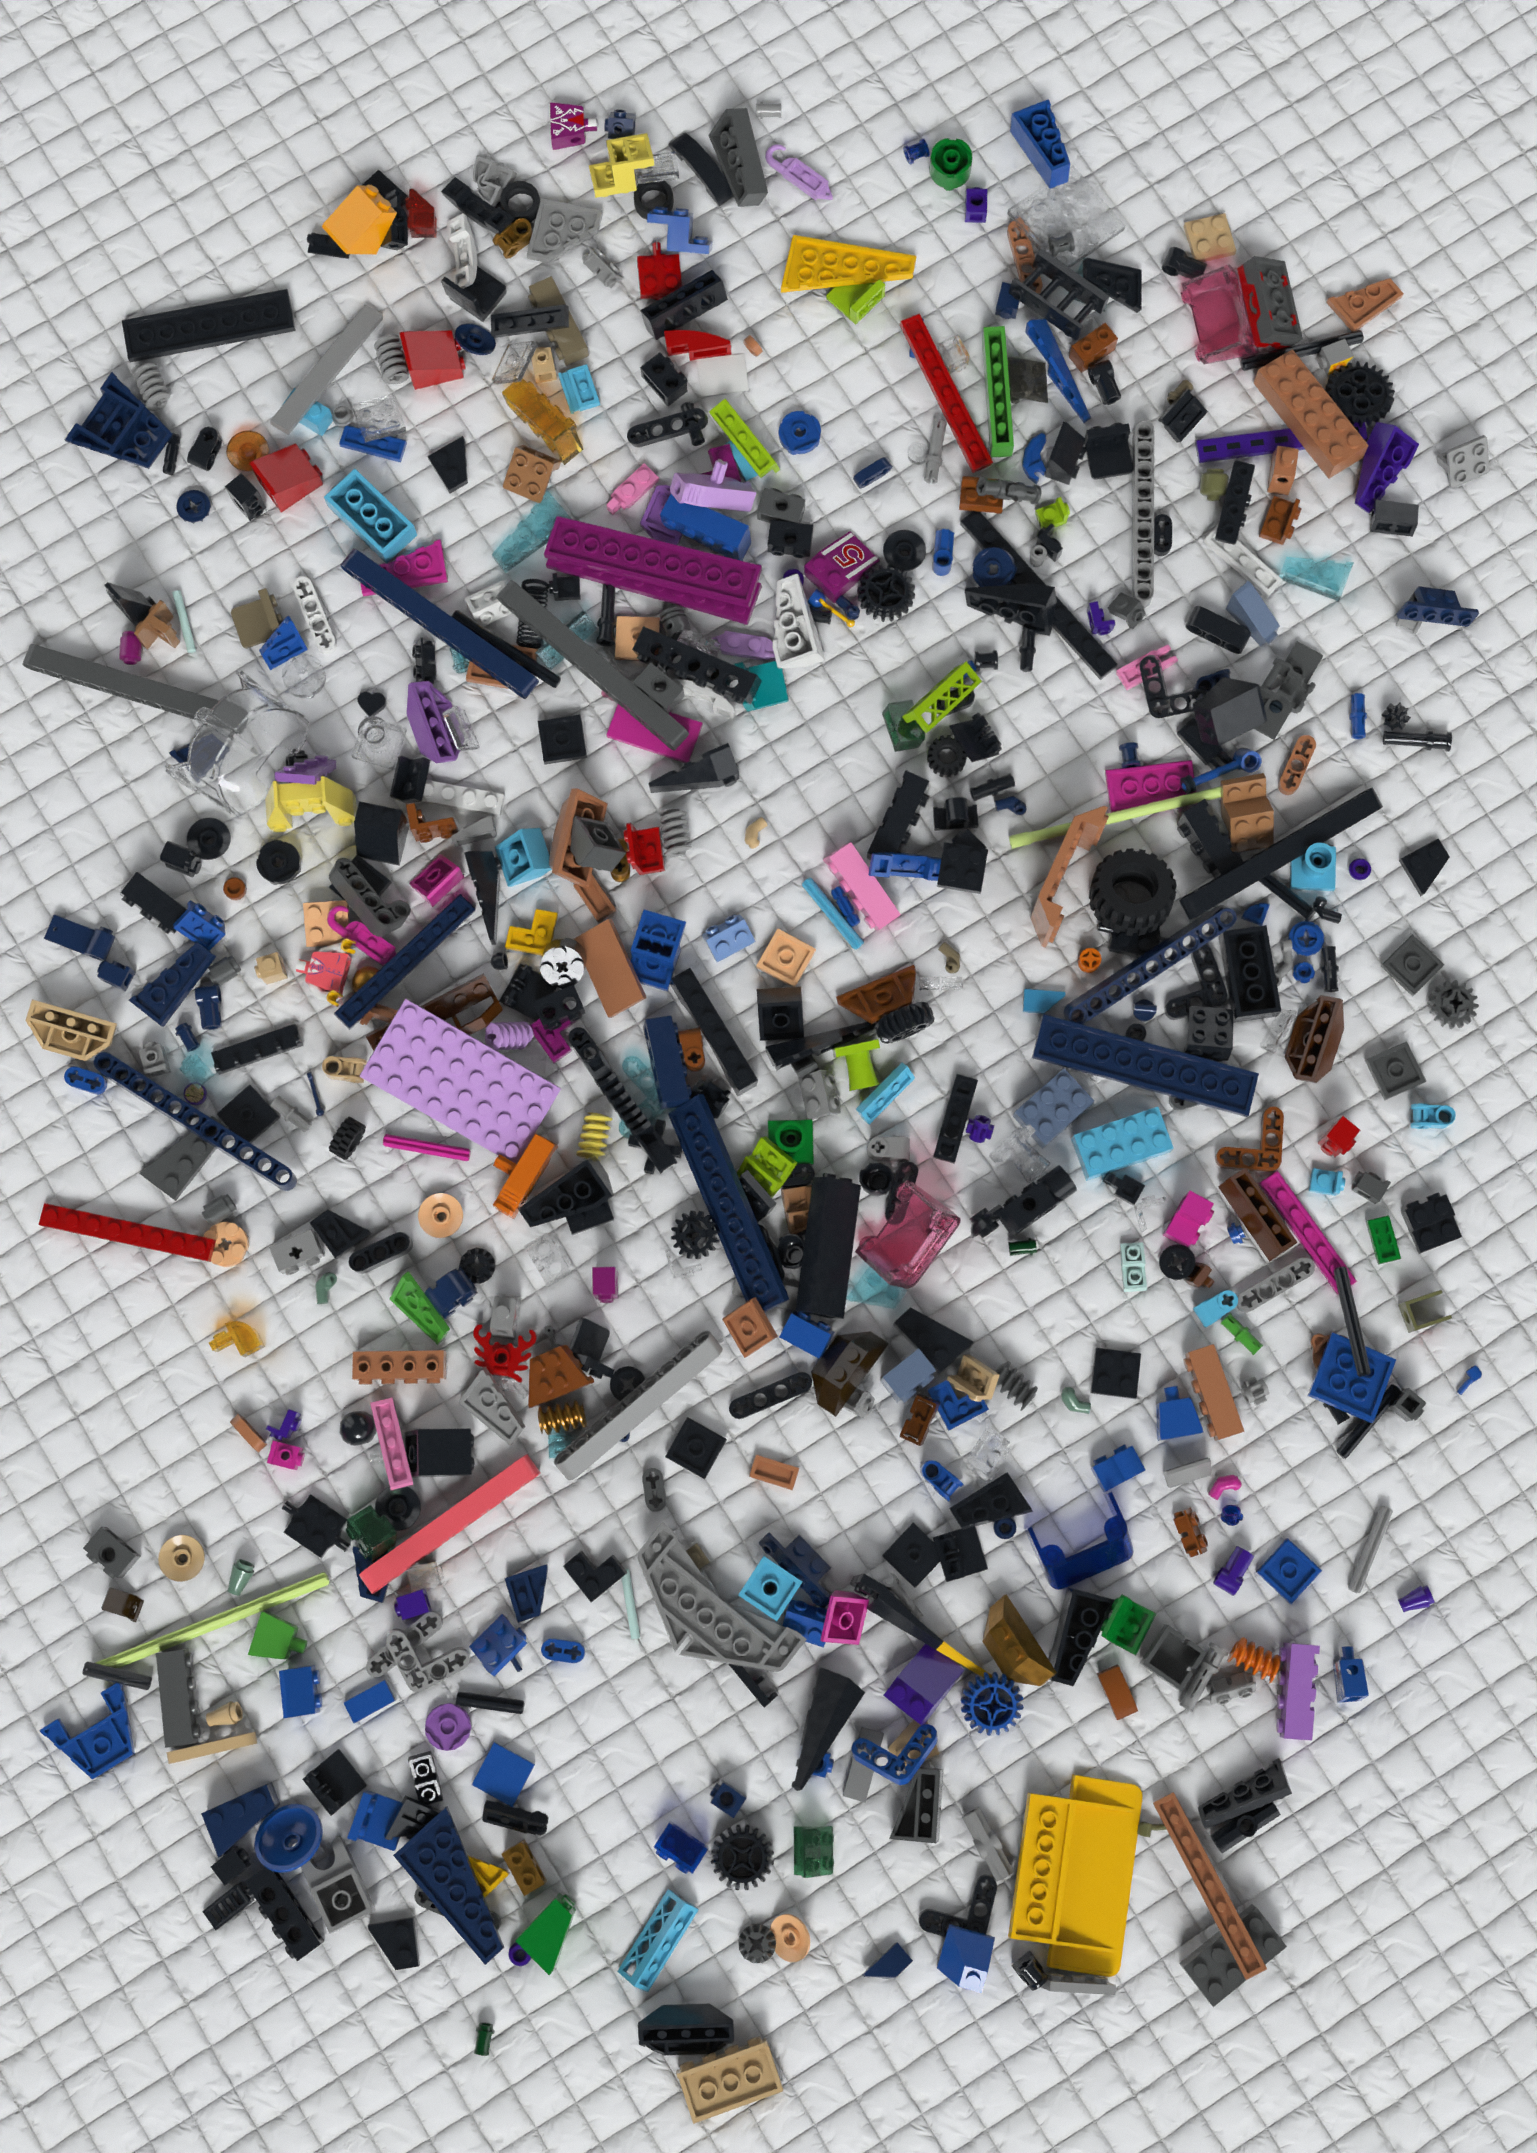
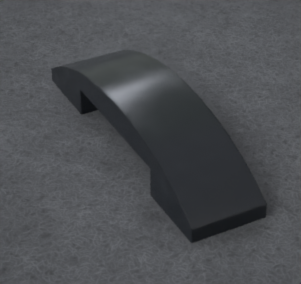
[669,133,734,206]
[441,177,514,234]
[933,1074,978,1164]

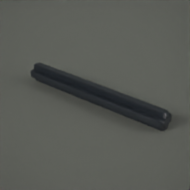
[1334,1267,1371,1377]

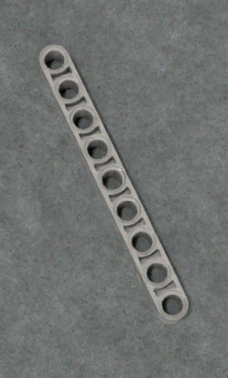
[1132,420,1154,608]
[554,1330,723,1480]

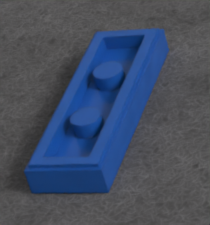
[339,425,407,463]

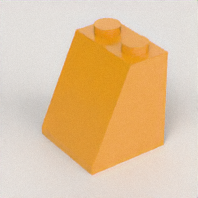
[322,185,397,255]

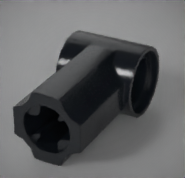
[1162,247,1207,283]
[1087,360,1121,405]

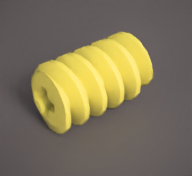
[576,1112,613,1161]

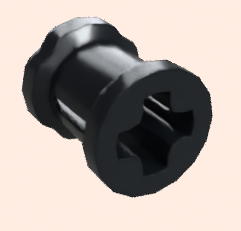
[974,650,998,671]

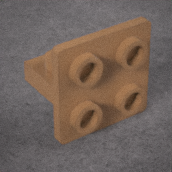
[134,600,180,650]

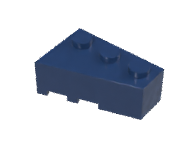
[201,1782,280,1858]

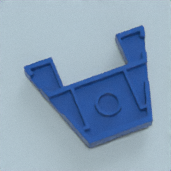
[40,1683,135,1779]

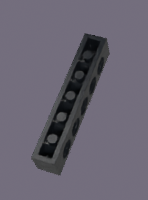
[632,626,762,705]

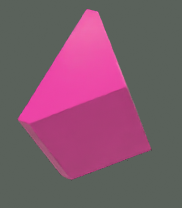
[409,854,464,907]

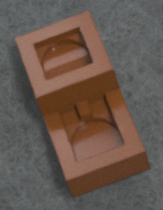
[1097,1664,1138,1720]

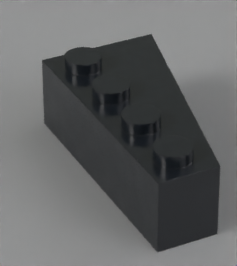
[1177,799,1243,878]

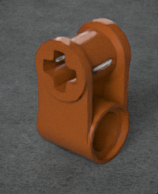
[678,1027,705,1072]

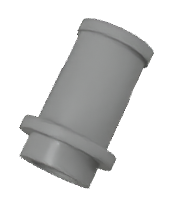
[756,102,781,119]
[1030,545,1047,567]

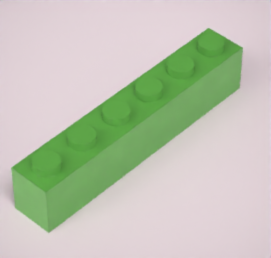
[982,326,1014,458]

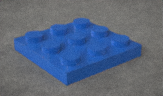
[1307,1332,1396,1423]

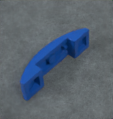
[868,853,941,881]

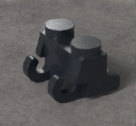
[689,1077,731,1119]

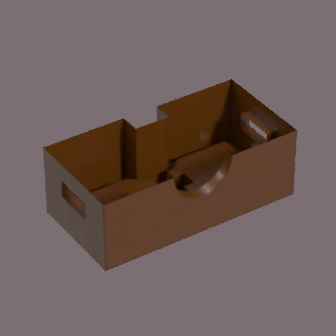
[899,1394,940,1446]

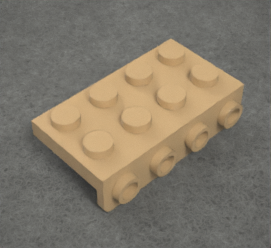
[676,2036,783,2124]

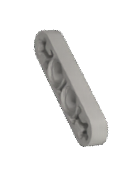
[1236,1257,1315,1313]
[366,1612,443,1677]

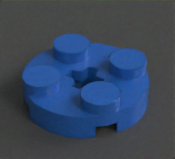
[778,411,821,455]

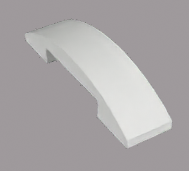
[447,213,477,289]
[655,678,735,720]

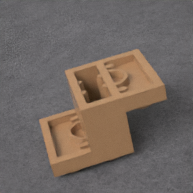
[1221,773,1274,852]

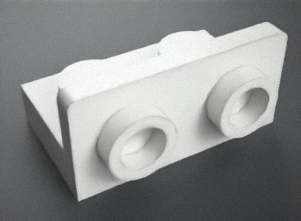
[464,581,512,627]

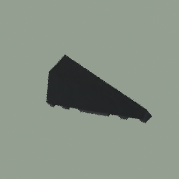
[765,1022,876,1071]
[791,1667,865,1791]

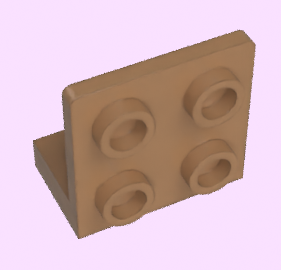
[503,445,561,503]

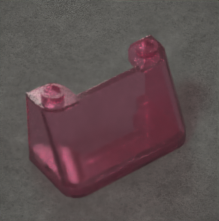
[1181,264,1259,365]
[855,1180,961,1289]

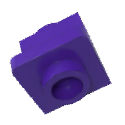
[1086,601,1115,636]

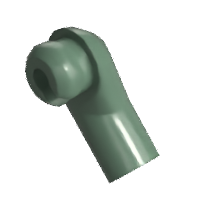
[315,1272,337,1304]

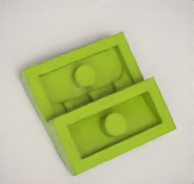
[737,1136,797,1197]

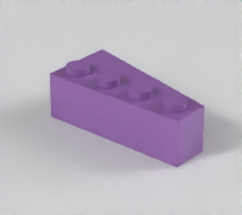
[1276,1642,1320,1741]

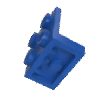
[347,1790,401,1851]

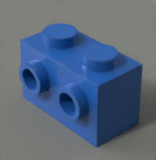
[779,1311,835,1359]

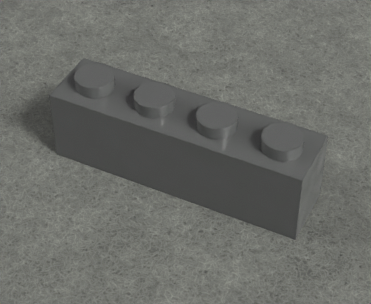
[156,1649,201,1748]

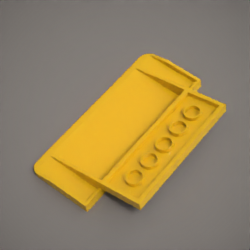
[1008,1774,1143,1977]

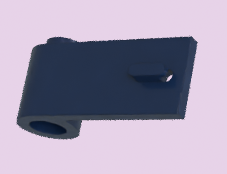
[44,915,115,961]

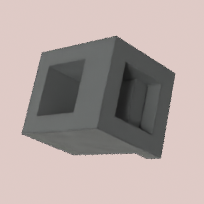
[1352,1171,1391,1204]

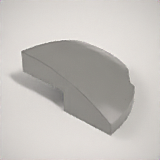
[473,155,517,207]

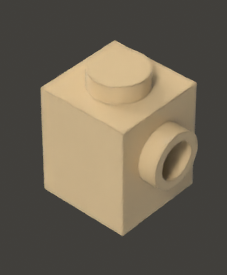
[530,347,557,384]
[254,952,288,985]

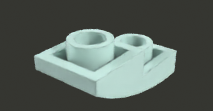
[1120,1242,1147,1292]

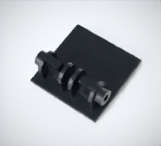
[949,713,1002,762]
[499,963,557,1021]
[933,1527,988,1582]
[302,1749,367,1816]

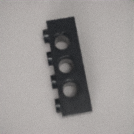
[640,270,728,340]
[245,1867,324,1961]

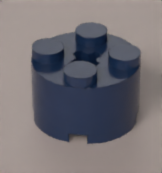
[425,1267,478,1319]

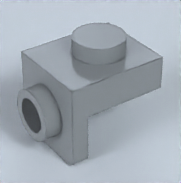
[843,1388,875,1419]

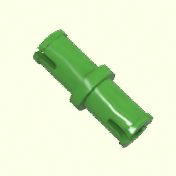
[1220,1313,1263,1355]

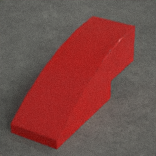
[664,330,731,361]

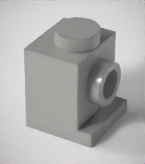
[138,1042,171,1078]

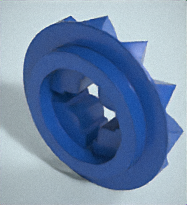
[1288,921,1324,957]

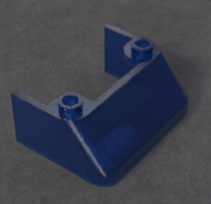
[1024,1492,1133,1590]

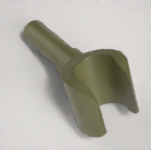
[1137,1822,1166,1837]

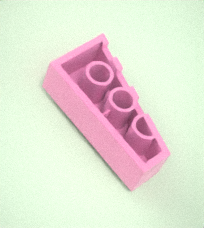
[823,842,901,931]

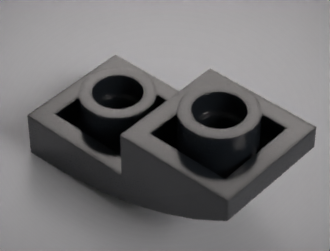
[408,1751,443,1805]

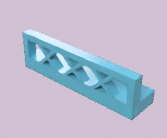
[617,1889,699,1992]

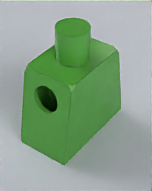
[248,1611,308,1659]

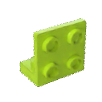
[826,279,885,325]

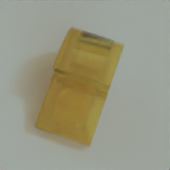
[209,1321,265,1357]

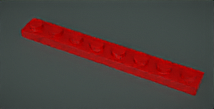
[899,313,993,473]
[38,1203,216,1262]

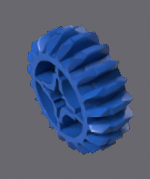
[960,1672,1024,1736]

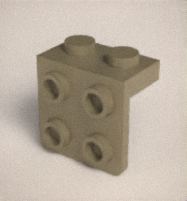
[231,588,283,649]

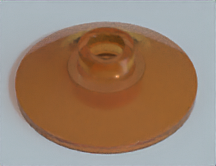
[226,431,269,471]

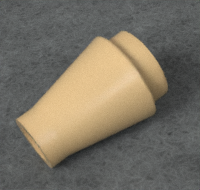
[206,1701,243,1727]

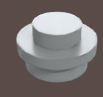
[332,406,354,427]

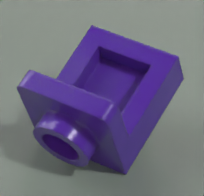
[266,1409,302,1441]

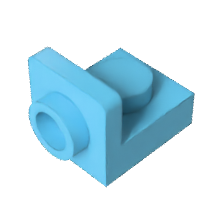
[1309,1168,1345,1196]

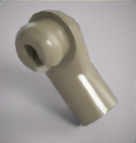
[938,942,960,973]

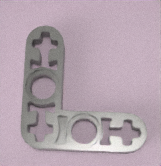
[386,1628,470,1692]

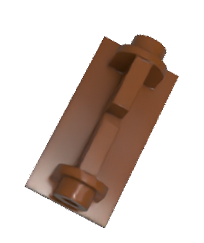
[1173,1507,1208,1558]

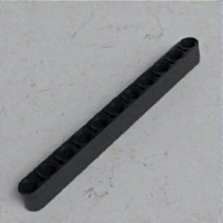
[1179,787,1383,920]

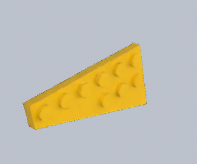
[781,235,917,293]

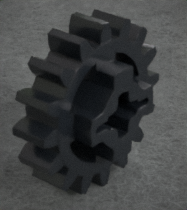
[671,1211,720,1259]

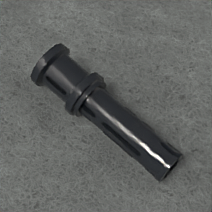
[596,584,616,646]
[1383,731,1452,752]

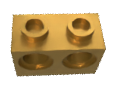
[501,1839,547,1896]

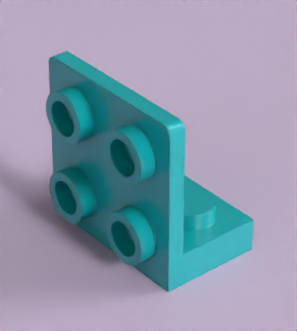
[734,661,789,712]

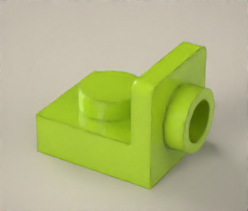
[1035,497,1070,529]

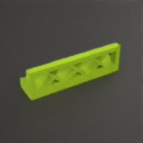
[709,399,780,478]
[902,661,982,733]

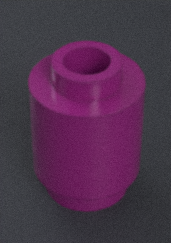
[119,631,142,665]

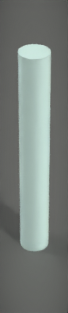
[172,590,196,653]
[621,1569,640,1640]

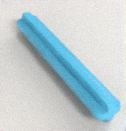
[802,878,864,949]

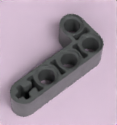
[329,858,411,937]

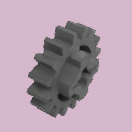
[1428,980,1479,1029]

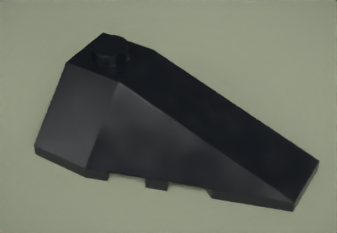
[104,582,156,627]
[965,583,1057,636]
[648,743,739,793]
[464,851,502,945]
[518,1156,614,1227]

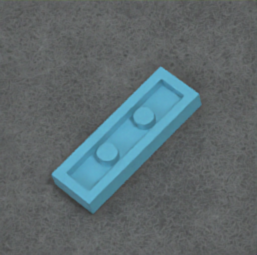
[856,1062,915,1125]

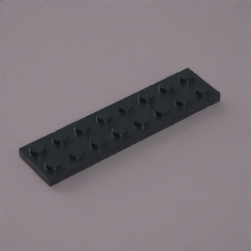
[122,289,296,363]

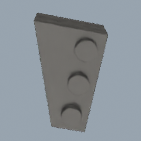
[889,1767,943,1843]

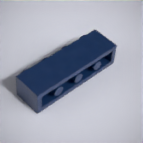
[643,1016,692,1110]

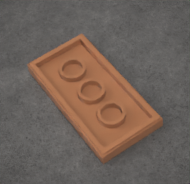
[574,919,647,1018]

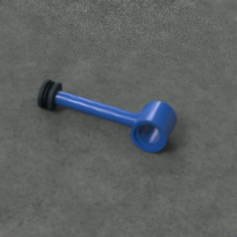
[1180,748,1262,794]

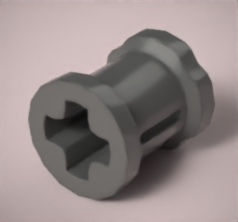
[1048,232,1075,256]

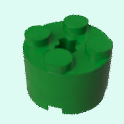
[929,138,972,191]

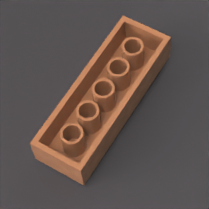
[1254,349,1369,479]

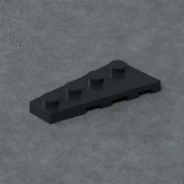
[1198,1758,1292,1829]

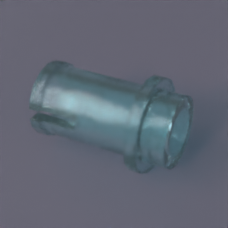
[450,647,469,674]

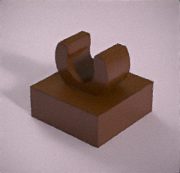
[1183,1262,1215,1289]

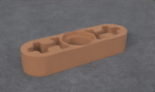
[1278,735,1316,795]

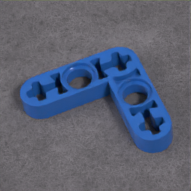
[852,1724,938,1785]

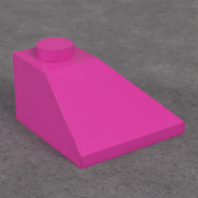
[820,1590,869,1645]

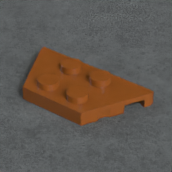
[836,965,916,1024]
[528,1345,594,1408]

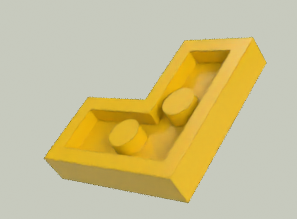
[505,909,558,956]

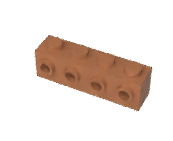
[1183,1344,1245,1441]
[352,1350,446,1385]

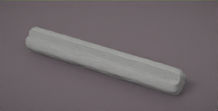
[1348,1506,1393,1593]

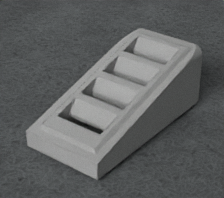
[451,815,497,847]

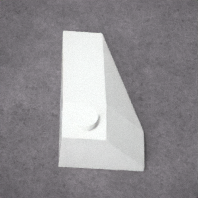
[773,574,825,668]

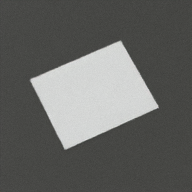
[696,354,749,397]

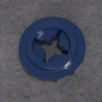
[176,490,211,524]

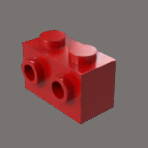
[1318,1116,1361,1157]

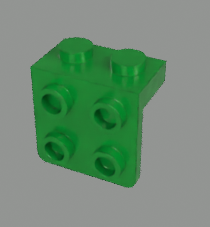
[1101,1594,1156,1656]

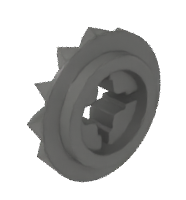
[738,1924,776,1963]

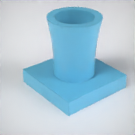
[1290,843,1336,891]
[738,1556,802,1621]

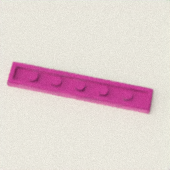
[1258,1170,1357,1295]

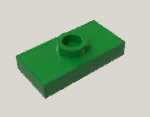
[1366,1215,1401,1265]

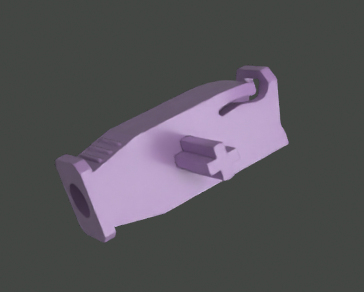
[670,459,756,512]

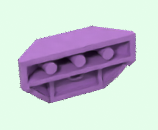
[406,681,465,763]

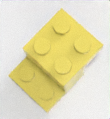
[589,133,655,198]

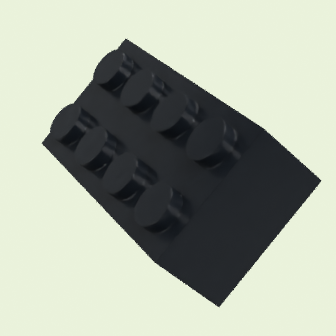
[1218,925,1281,1023]

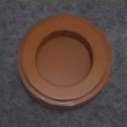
[223,877,247,900]

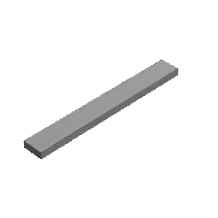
[270,305,383,435]

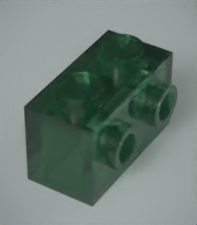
[882,700,925,752]

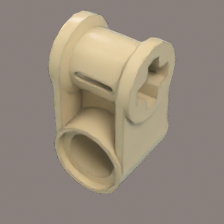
[322,1056,367,1083]

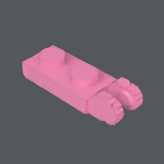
[1116,645,1178,691]

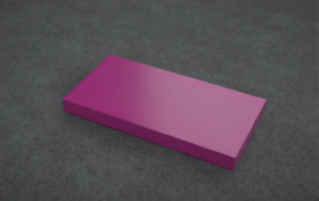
[607,704,703,763]
[1105,760,1197,812]

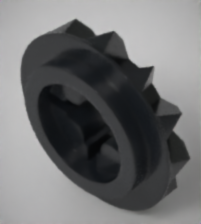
[1159,1244,1196,1281]
[459,1247,495,1284]
[610,1366,645,1401]

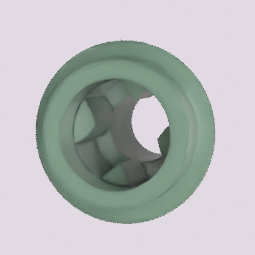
[227,1559,254,1596]

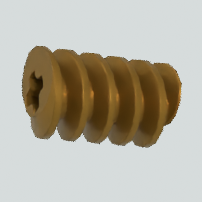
[538,1400,587,1435]

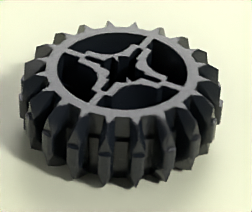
[857,563,915,622]
[875,1002,935,1044]
[711,1824,774,1890]

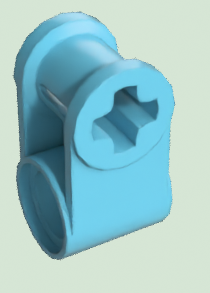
[1411,1103,1456,1129]
[1193,1290,1238,1328]

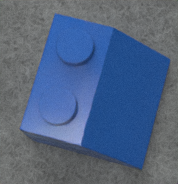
[279,1665,322,1718]

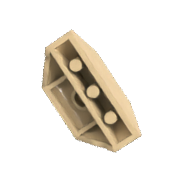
[25,999,117,1061]

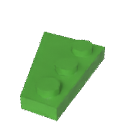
[390,1271,450,1345]

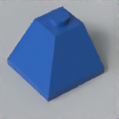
[937,1924,995,1993]

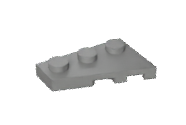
[1041,1974,1116,1995]

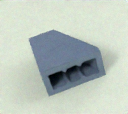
[1226,581,1280,647]

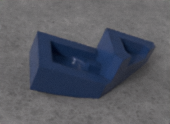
[862,1942,913,1979]

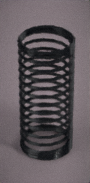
[516,579,549,649]

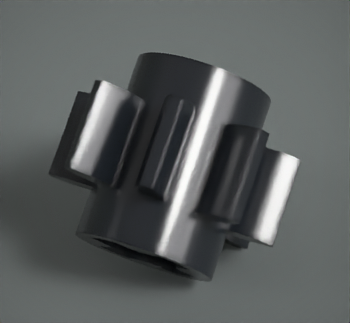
[1381,702,1411,731]

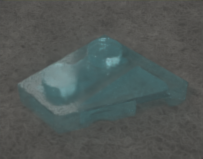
[846,1264,908,1309]

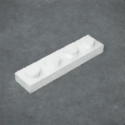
[1203,526,1283,598]
[421,780,505,817]

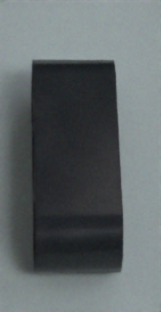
[1185,606,1251,654]
[349,1232,413,1274]

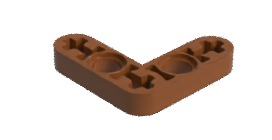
[1215,1107,1284,1172]

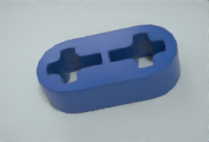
[64,1067,107,1095]
[541,1639,585,1663]

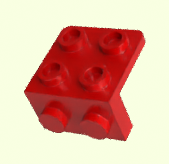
[624,823,665,875]

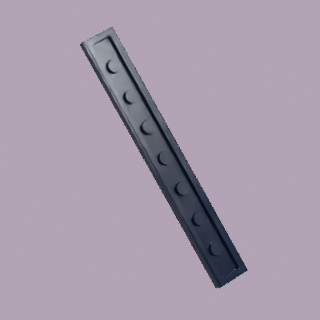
[334,894,476,1030]

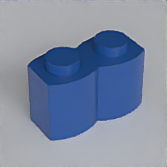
[1091,1444,1145,1492]

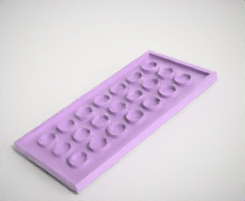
[359,998,561,1164]

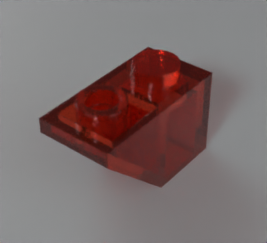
[406,189,437,238]

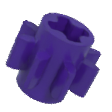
[966,1115,994,1143]

